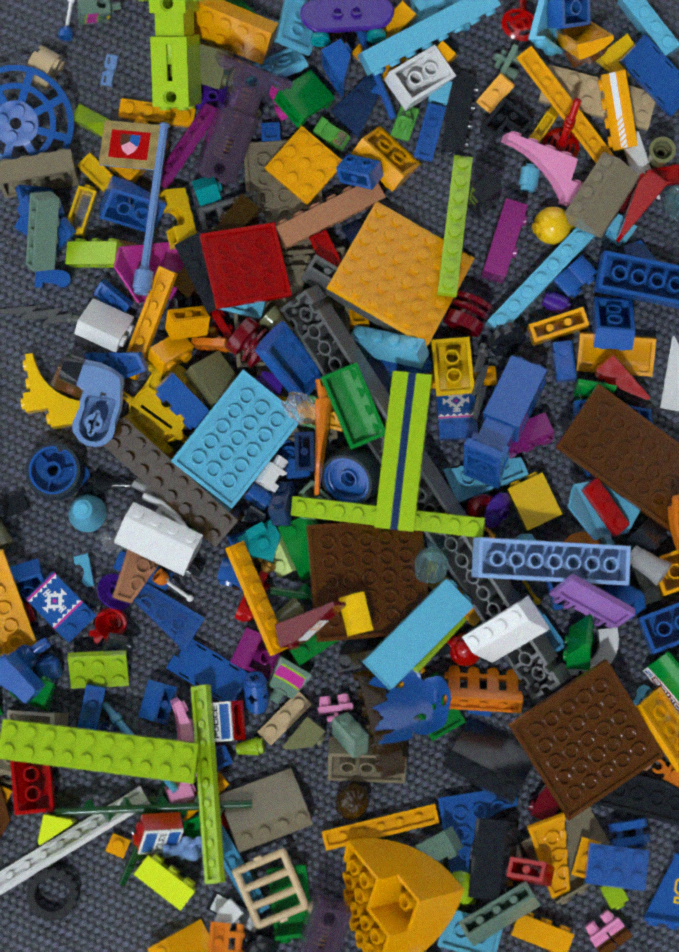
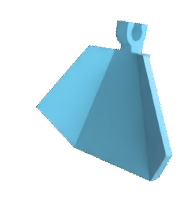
[568,480,640,545]

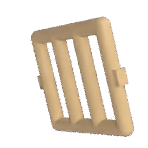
[232,848,310,929]

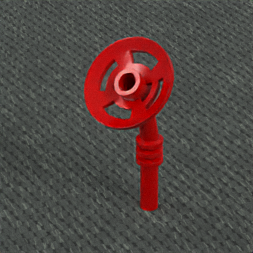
[501,0,534,41]
[542,98,582,158]

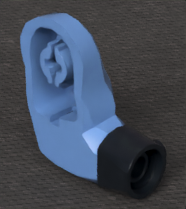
[58,353,124,447]

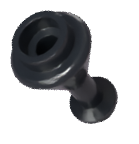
[88,473,132,496]

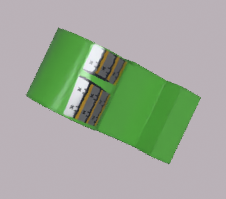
[313,117,351,151]

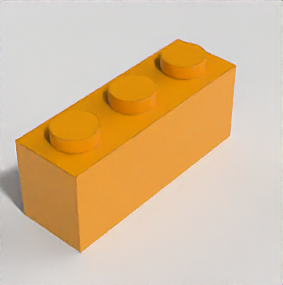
[527,307,589,346]
[510,912,574,952]

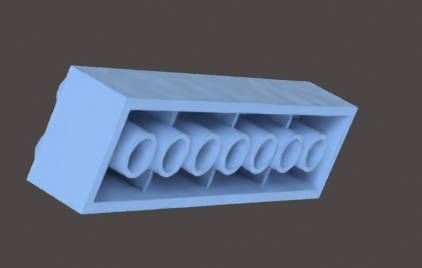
[472,538,631,585]

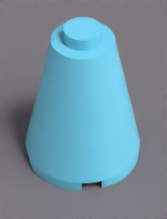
[68,494,107,532]

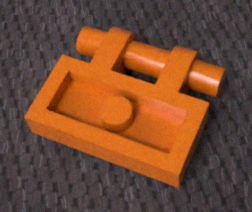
[208,921,246,952]

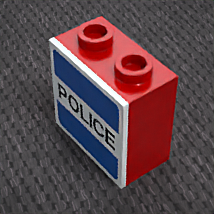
[212,700,246,742]
[133,812,184,854]

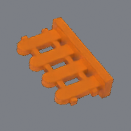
[443,665,523,713]

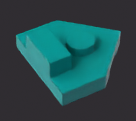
[237,520,281,562]

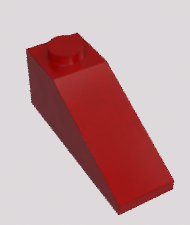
[594,352,651,400]

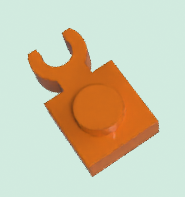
[651,759,679,788]

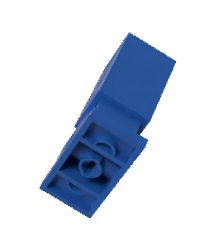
[463,355,547,489]

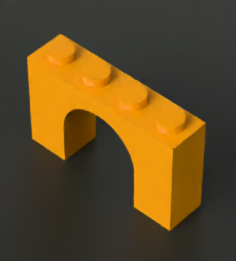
[382,1,458,65]

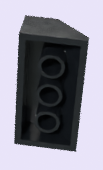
[468,818,519,900]

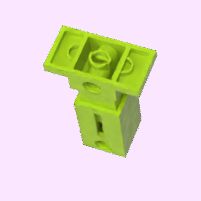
[137,0,203,111]

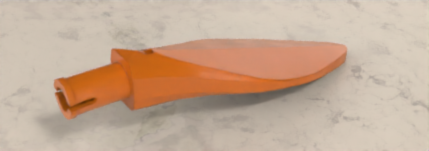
[314,379,332,496]

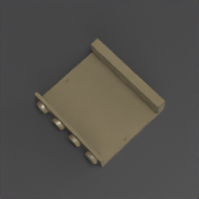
[520,807,612,905]

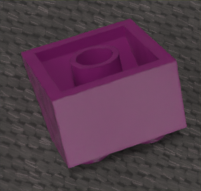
[230,627,284,680]

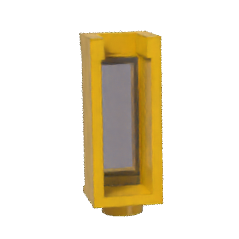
[67,185,99,237]

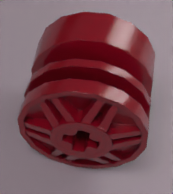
[443,291,492,337]
[225,316,268,368]

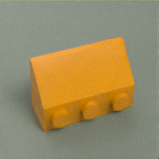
[351,126,421,192]

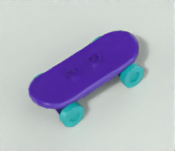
[300,0,394,47]

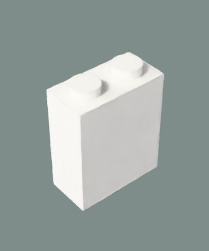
[74,298,135,353]

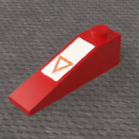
[616,169,667,243]

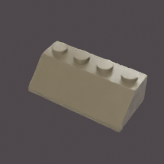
[0,149,79,198]
[565,152,640,238]
[327,737,407,784]

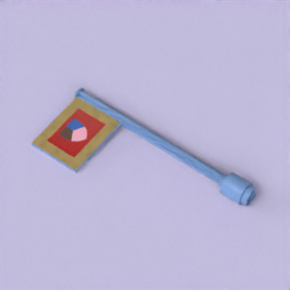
[99,120,170,296]

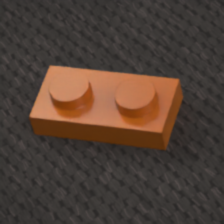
[191,336,230,352]

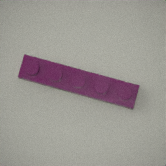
[152,103,219,189]

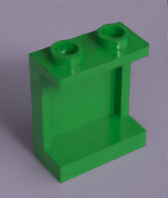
[273,70,335,128]

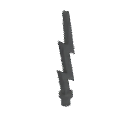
[0,306,80,325]
[471,343,489,420]

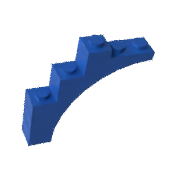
[0,652,46,703]

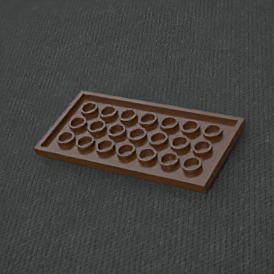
[554,384,679,533]

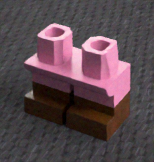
[585,909,633,952]

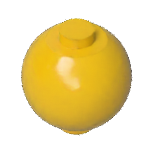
[532,206,575,245]

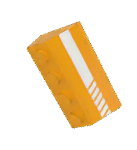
[597,69,638,151]

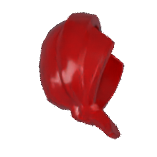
[466,494,493,526]
[88,607,128,644]
[447,633,480,666]

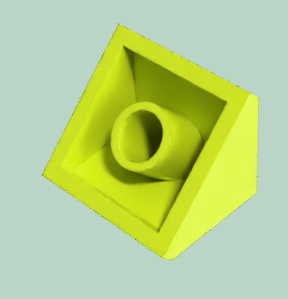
[38,813,77,845]

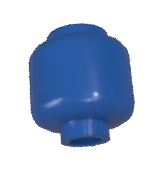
[35,654,63,683]

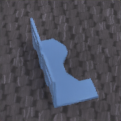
[100,54,120,87]

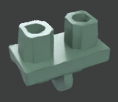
[492,44,522,81]

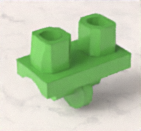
[391,105,420,142]

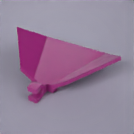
[113,242,184,303]

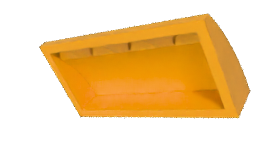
[556,21,614,60]
[576,331,656,377]

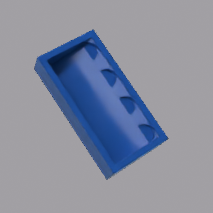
[254,321,322,401]

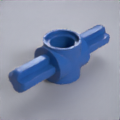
[14,637,51,668]

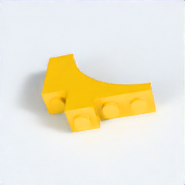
[20,353,80,429]

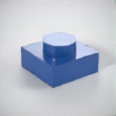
[261,122,281,142]

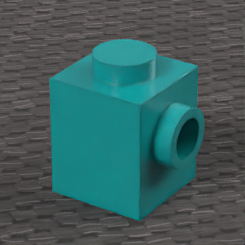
[192,174,223,206]

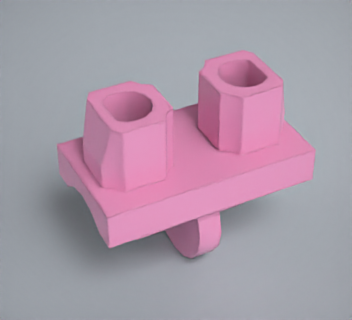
[318,693,353,722]

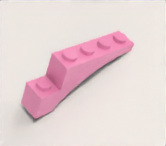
[501,131,583,208]
[164,697,197,803]

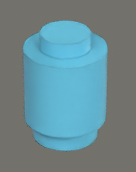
[519,163,540,192]

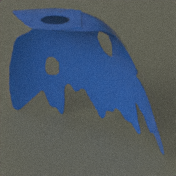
[368,669,451,744]

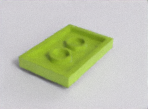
[67,650,130,689]

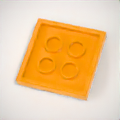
[264,126,342,206]

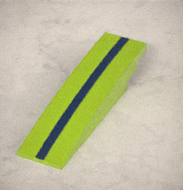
[374,371,432,532]

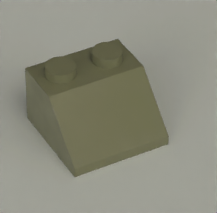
[283,716,326,750]

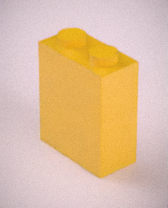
[506,472,562,532]

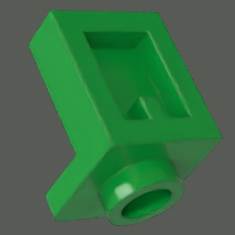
[182,815,201,839]

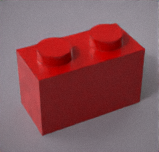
[506,857,555,887]

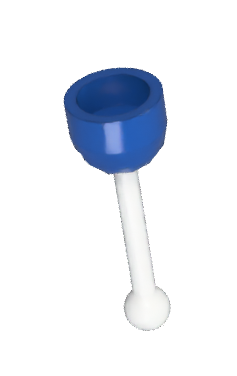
[58,0,75,41]

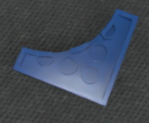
[438,791,518,873]

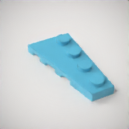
[443,457,529,504]

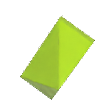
[74,104,111,137]

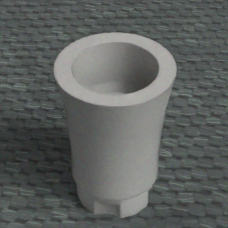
[630,545,672,586]

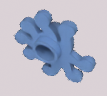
[162,836,203,861]

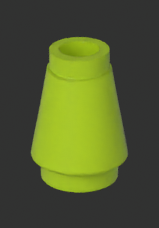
[236,736,265,756]

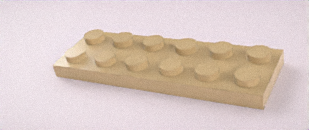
[538,64,655,131]

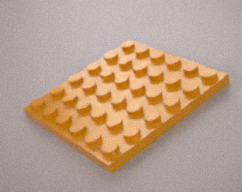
[326,202,475,346]

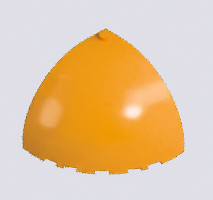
[342,838,464,952]

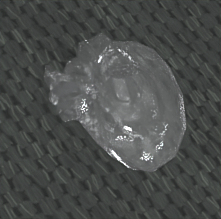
[281,390,315,427]

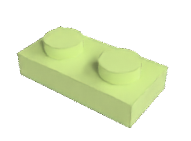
[274,536,296,578]

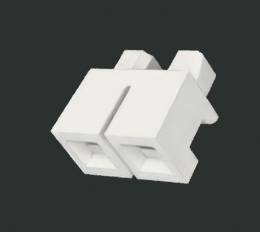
[253,455,288,492]

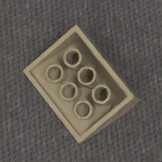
[219,768,313,852]

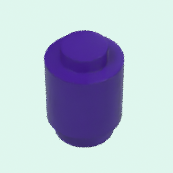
[542,291,572,314]

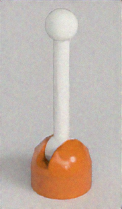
[152,568,194,602]

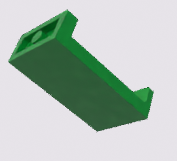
[267,863,314,943]

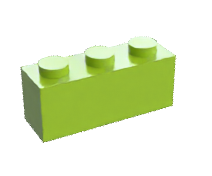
[65,238,126,268]

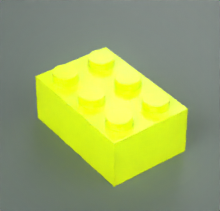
[134,853,197,911]

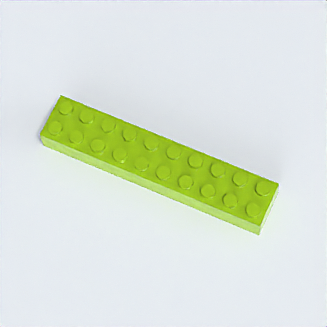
[0,718,200,784]

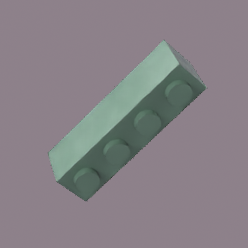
[26,191,61,272]
[459,881,541,946]

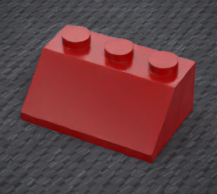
[10,760,56,815]

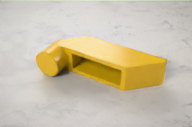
[529,106,559,143]

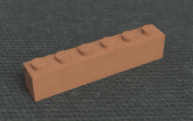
[276,183,386,251]

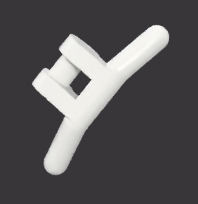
[142,493,188,528]

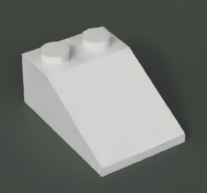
[385,45,456,111]

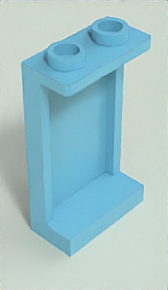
[528,0,563,56]

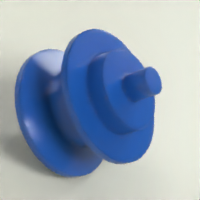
[277,440,295,460]

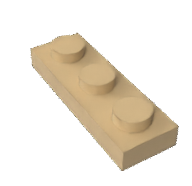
[258,692,312,745]

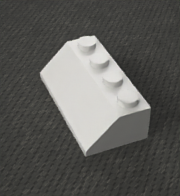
[114,502,203,576]
[462,596,550,663]

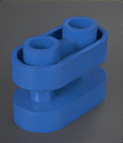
[608,818,651,848]

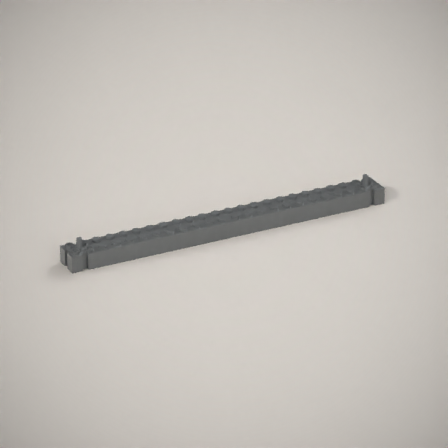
[280,284,571,700]

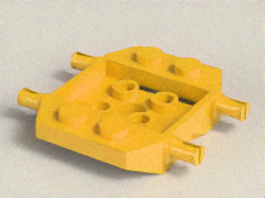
[123,360,207,444]

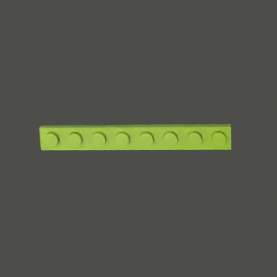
[437,155,473,297]

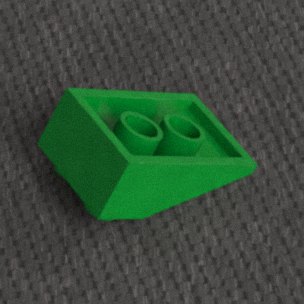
[278,517,319,581]

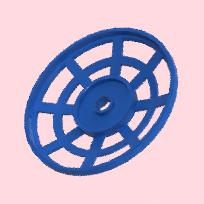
[0,65,74,160]

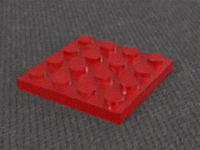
[199,222,292,309]

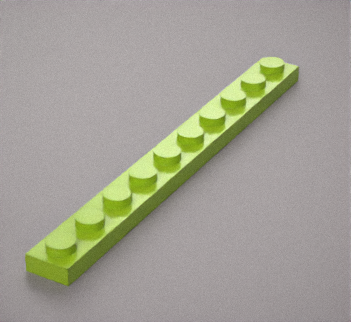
[291,496,485,538]
[191,684,225,884]

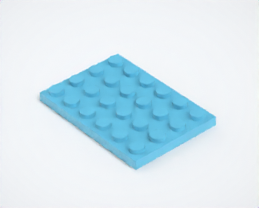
[171,370,303,509]

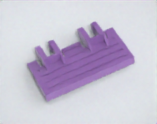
[549,574,635,629]

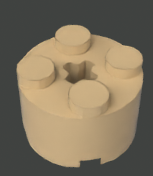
[24,45,65,90]

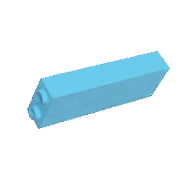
[362,579,474,689]

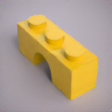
[159,188,198,250]

